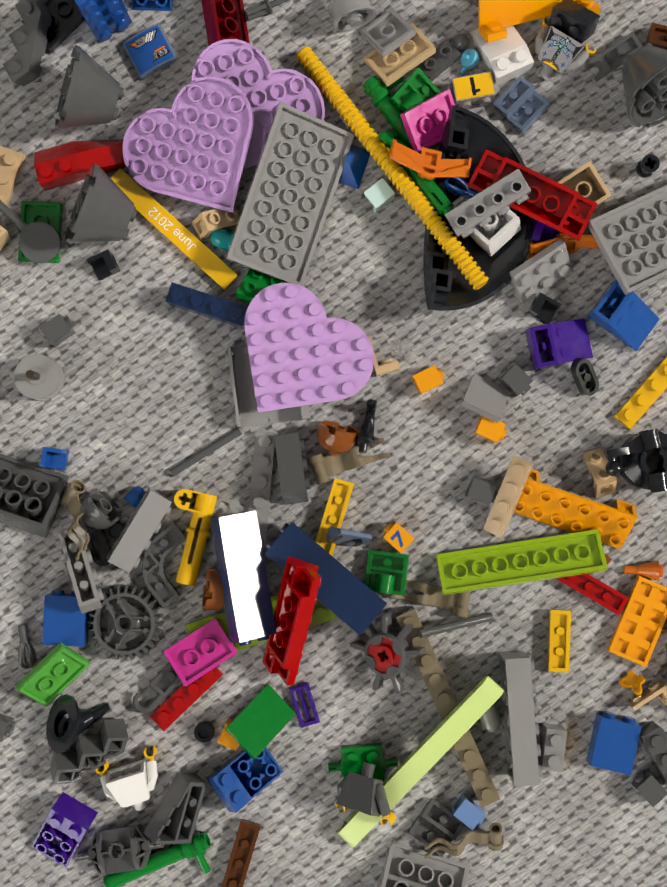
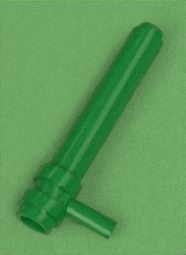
[363,76,413,150]
[379,130,454,217]
[103,832,211,887]

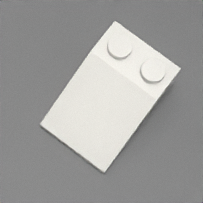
[470,26,534,87]
[453,196,521,256]

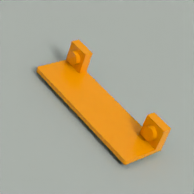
[478,0,601,43]
[514,469,638,549]

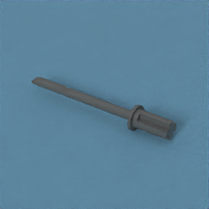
[244,0,289,21]

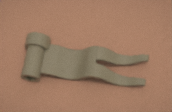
[307,438,390,484]
[60,480,90,561]
[390,580,471,618]
[424,823,504,858]

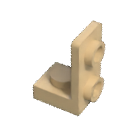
[192,206,240,240]
[367,335,400,377]
[583,448,617,498]
[628,681,667,710]

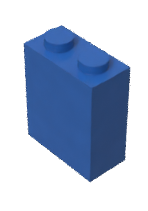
[42,590,89,647]
[586,711,642,775]

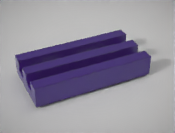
[289,682,320,728]

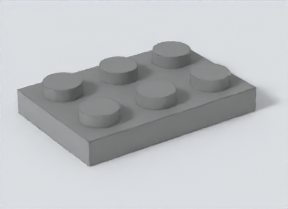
[509,238,573,304]

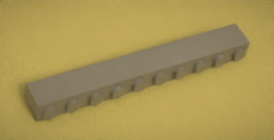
[395,606,500,807]

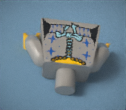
[535,18,596,81]

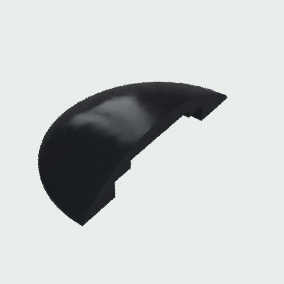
[423,105,535,311]

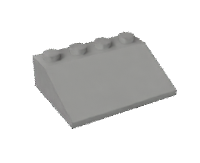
[377,841,469,887]

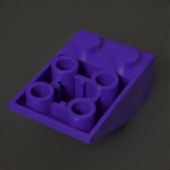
[525,318,593,370]
[31,792,98,867]

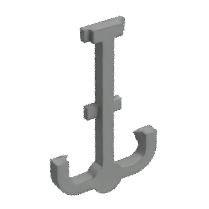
[205,497,248,553]

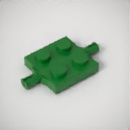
[328,743,398,782]

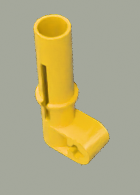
[174,489,217,586]

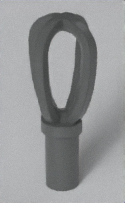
[18,625,37,669]

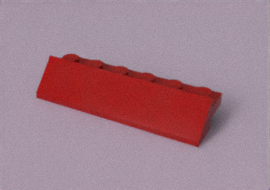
[467,149,598,241]
[263,557,321,686]

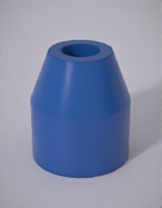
[124,486,146,508]

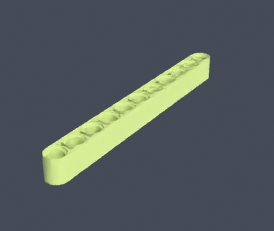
[337,675,504,848]

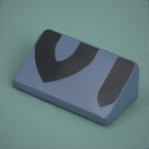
[326,526,373,547]

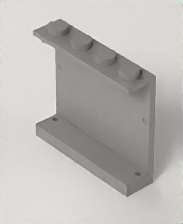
[225,346,310,428]

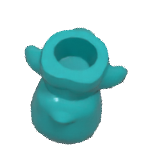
[211,228,234,250]

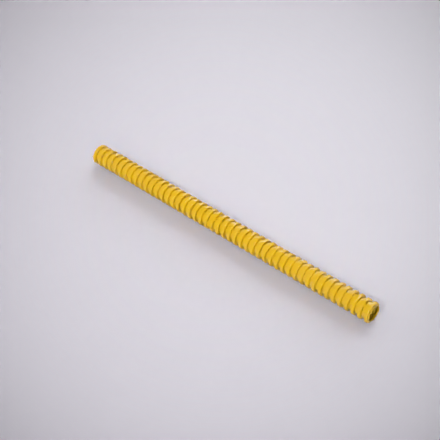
[296,46,489,290]

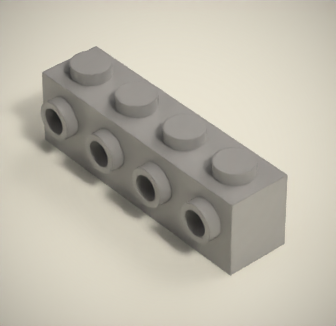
[445,169,531,239]
[107,487,172,573]
[57,528,104,614]

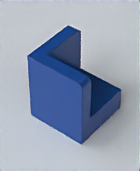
[40,447,69,470]

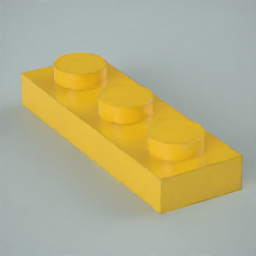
[547,609,571,672]

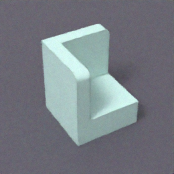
[364,178,395,213]

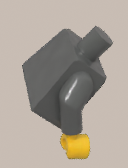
[336,762,396,826]

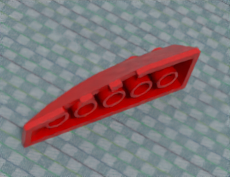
[34,139,126,191]

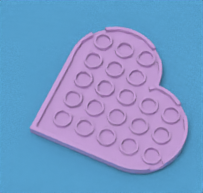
[191,39,325,169]
[123,76,253,213]
[244,283,374,413]

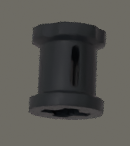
[636,154,660,178]

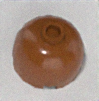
[317,421,359,456]
[202,568,225,610]

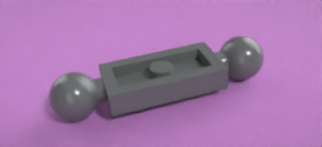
[417,34,469,82]

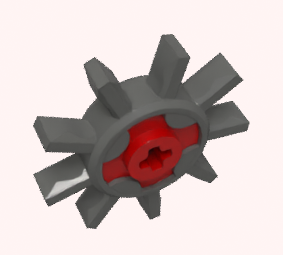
[350,613,426,694]

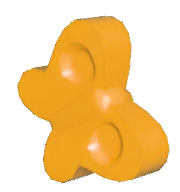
[619,670,645,696]

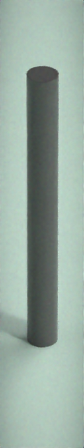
[170,428,242,476]
[418,613,493,638]

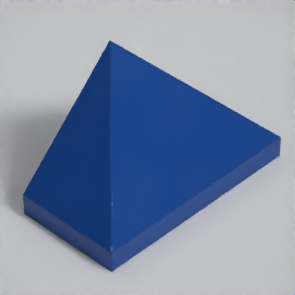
[340,145,370,189]

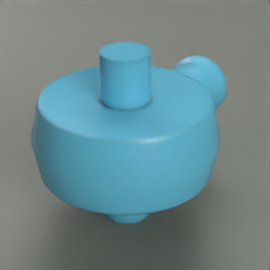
[459,49,479,75]

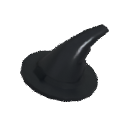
[46,694,110,753]

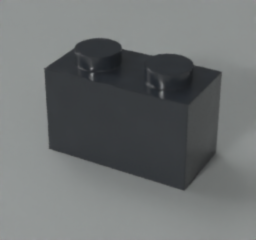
[548,0,600,44]

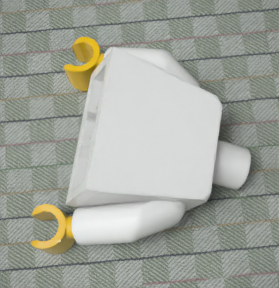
[95,746,158,811]

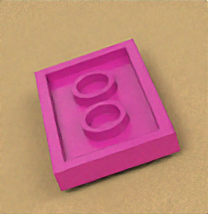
[400,89,455,153]
[163,617,238,687]

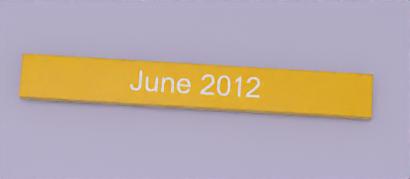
[111,168,239,291]

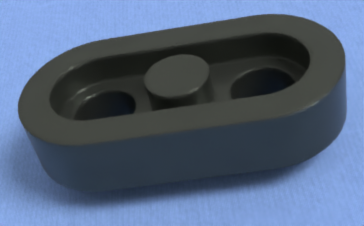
[571,358,599,396]

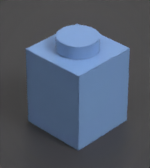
[451,793,485,830]

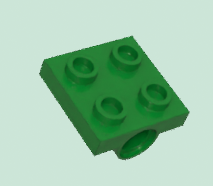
[389,67,440,113]
[235,269,287,303]
[365,550,410,596]

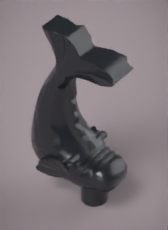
[356,399,377,453]

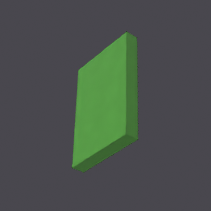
[15,642,90,707]

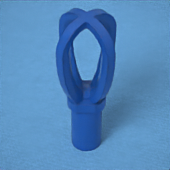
[444,177,479,198]

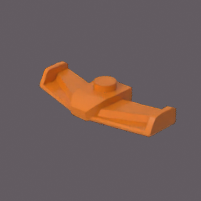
[389,139,472,180]
[527,233,600,259]

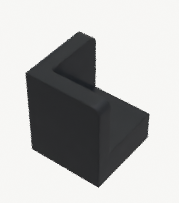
[87,249,120,281]
[527,292,561,324]

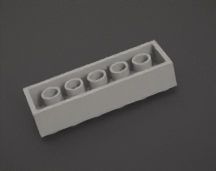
[499,651,542,786]

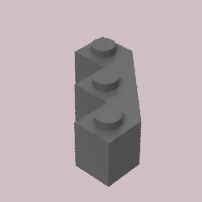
[3,0,52,86]
[50,719,129,784]

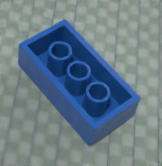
[74,0,132,42]

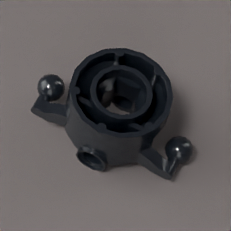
[605,428,667,493]

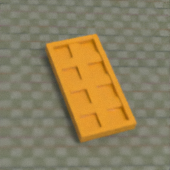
[606,575,667,667]

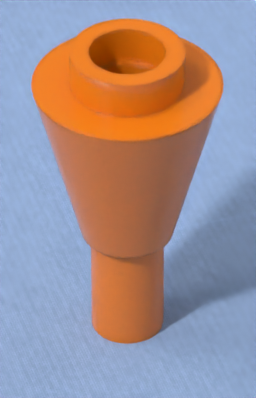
[624,561,663,581]

